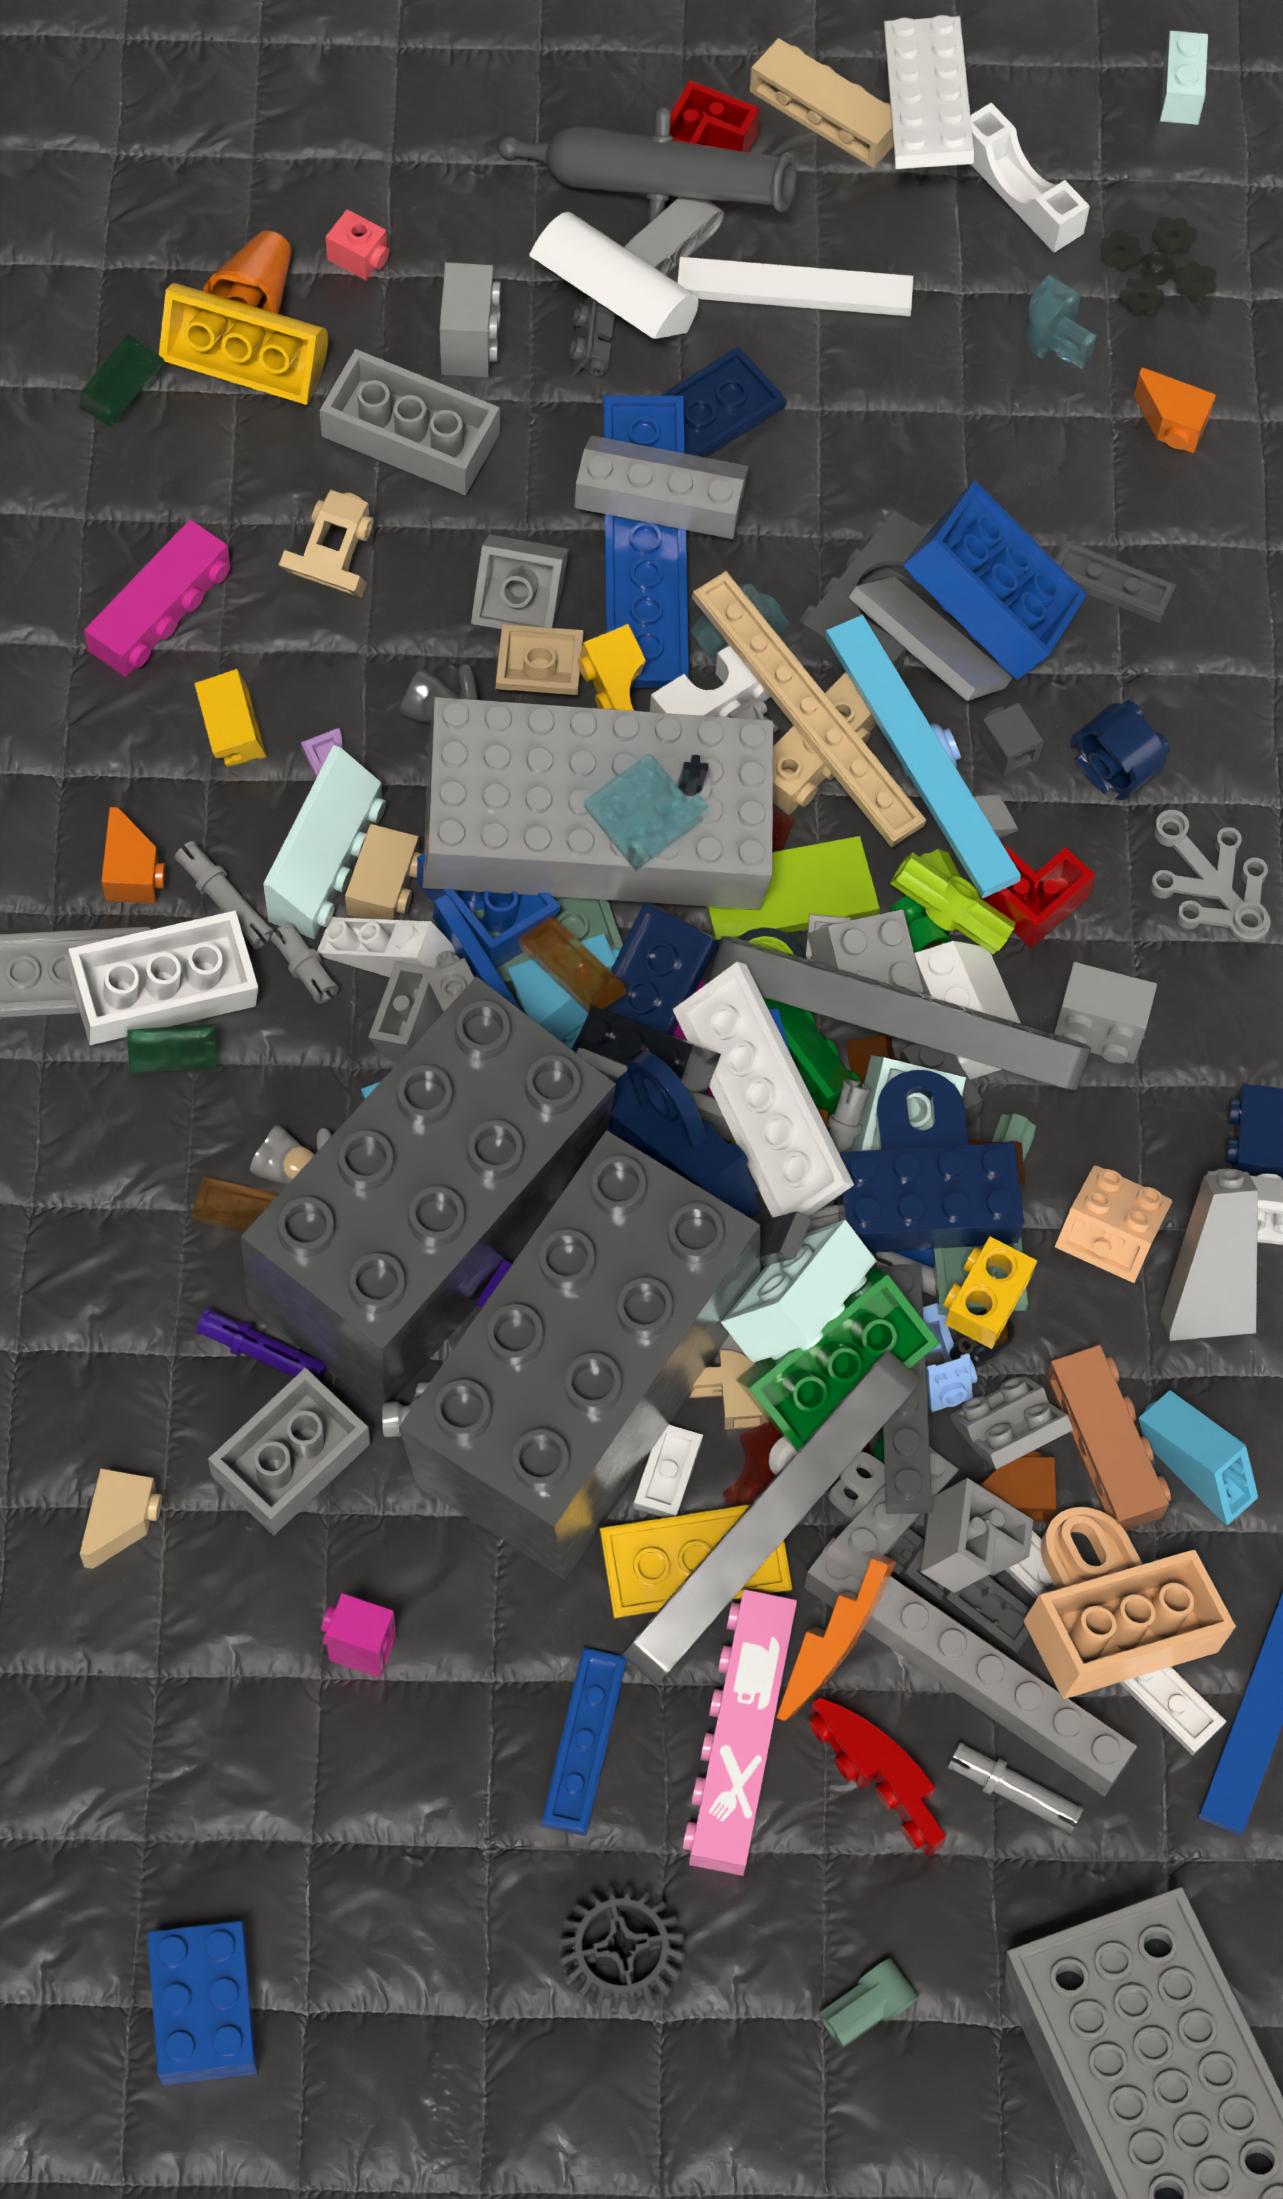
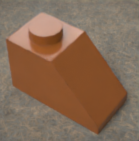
[980,1451,1056,1523]

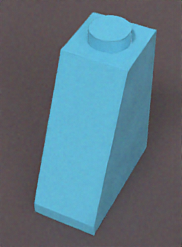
[508,933,620,1041]
[1139,1390,1259,1525]

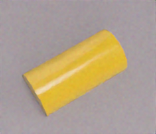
[158,283,328,405]

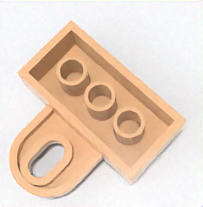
[1024,1507,1236,1700]

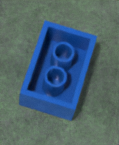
[147,1921,257,2085]

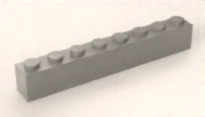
[804,1537,1137,1797]

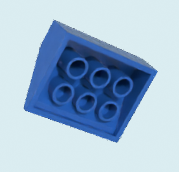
[902,480,1087,680]

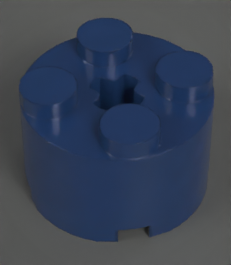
[1071,700,1170,800]

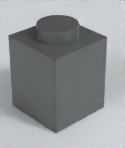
[979,702,1044,778]

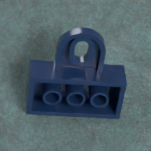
[609,1051,761,1219]
[837,1070,1025,1253]

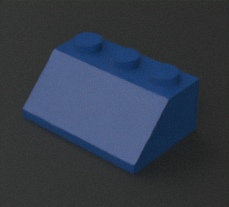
[417,853,560,969]

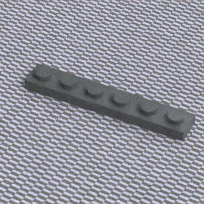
[877,1265,932,1514]

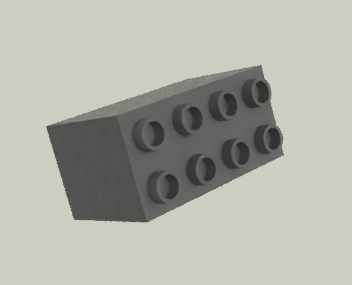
[241,976,616,1413]
[399,1130,760,1580]

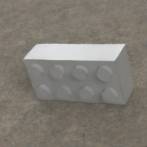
[320,349,500,496]

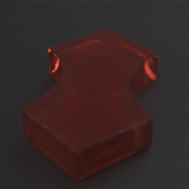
[722,1422,783,1508]

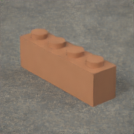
[1046,1345,1171,1531]

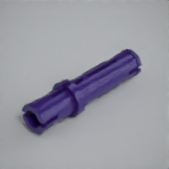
[196,1307,326,1382]

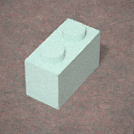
[1160,31,1208,125]

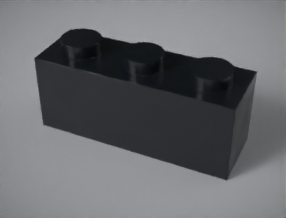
[576,1005,721,1095]

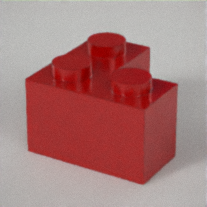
[670,80,760,152]
[973,845,1096,949]

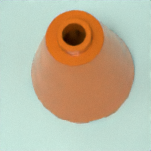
[203,231,291,314]

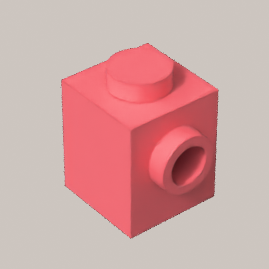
[326,210,389,281]

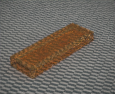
[518,916,627,1013]

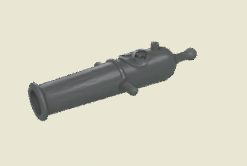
[498,107,797,223]

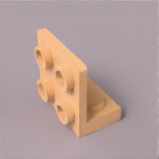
[1055,1165,1172,1283]

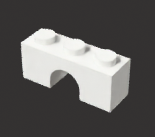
[650,645,771,717]

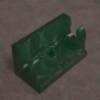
[79,334,164,427]
[127,1024,218,1074]

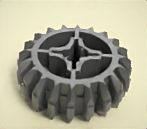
[558,1886,685,2015]

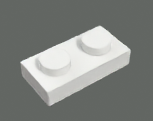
[634,1425,703,1518]

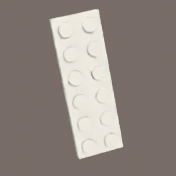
[884,15,974,169]
[672,962,854,1218]

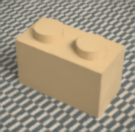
[345,824,422,920]

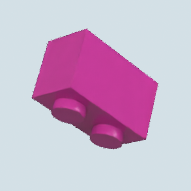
[321,1594,396,1678]

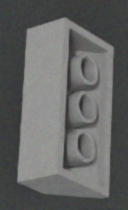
[575,435,749,539]

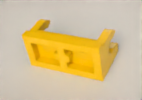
[194,669,267,766]

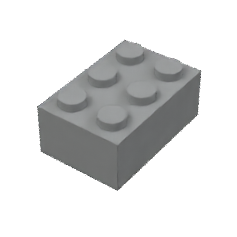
[208,1368,370,1536]

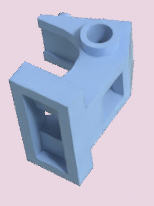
[923,1303,977,1412]

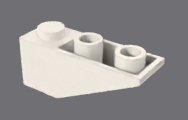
[317,917,455,977]

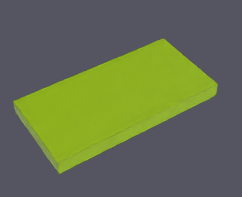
[706,836,880,946]

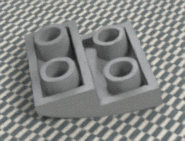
[950,1376,1073,1470]

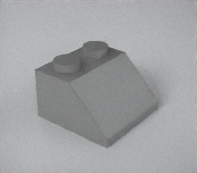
[471,534,569,630]

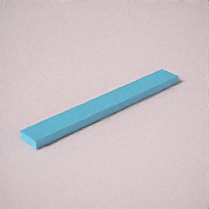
[826,615,1021,898]

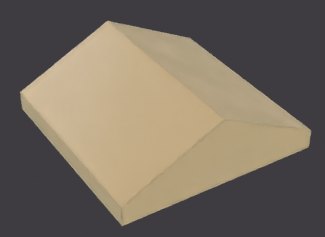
[495,624,584,695]

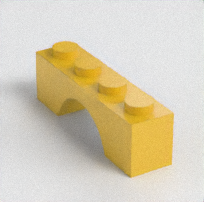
[577,624,646,711]

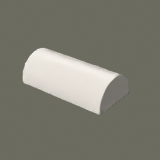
[529,212,698,339]

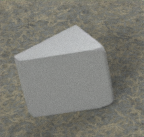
[974,795,1018,838]

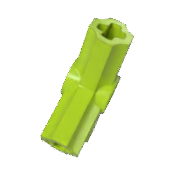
[890,849,1015,954]

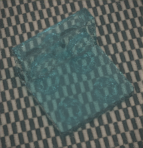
[584,754,709,871]

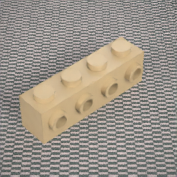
[773,672,877,815]

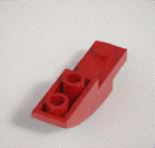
[808,1698,946,1857]

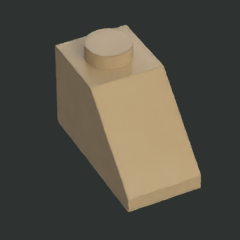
[80,1469,162,1569]

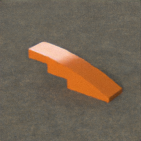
[777,1555,897,1721]

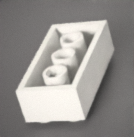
[68,910,258,1045]

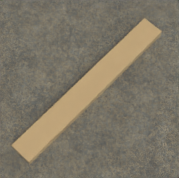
[692,571,926,848]

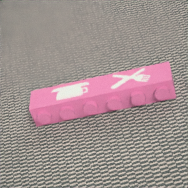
[683,1589,797,1876]

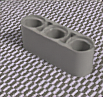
[625,197,724,276]

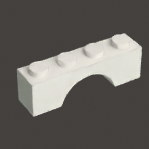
[970,103,1090,253]

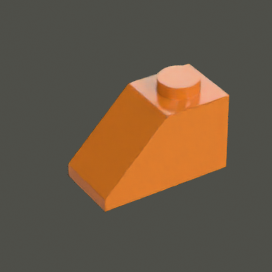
[1134,367,1216,453]
[101,807,166,904]

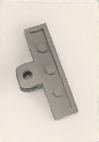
[825,1447,959,1582]

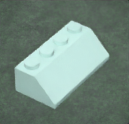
[263,745,386,939]

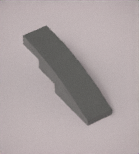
[885,1528,1030,1654]

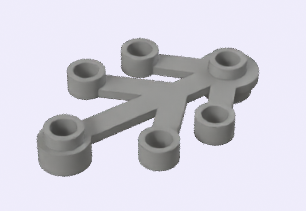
[1150,810,1271,942]

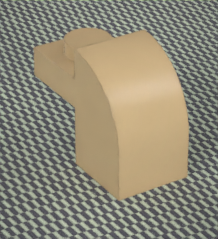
[689,1350,769,1430]

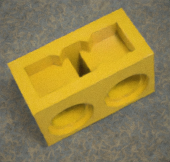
[943,1236,1037,1349]

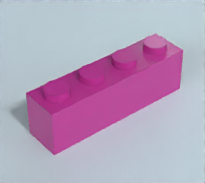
[84,519,230,677]

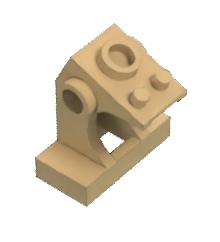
[279,490,374,598]

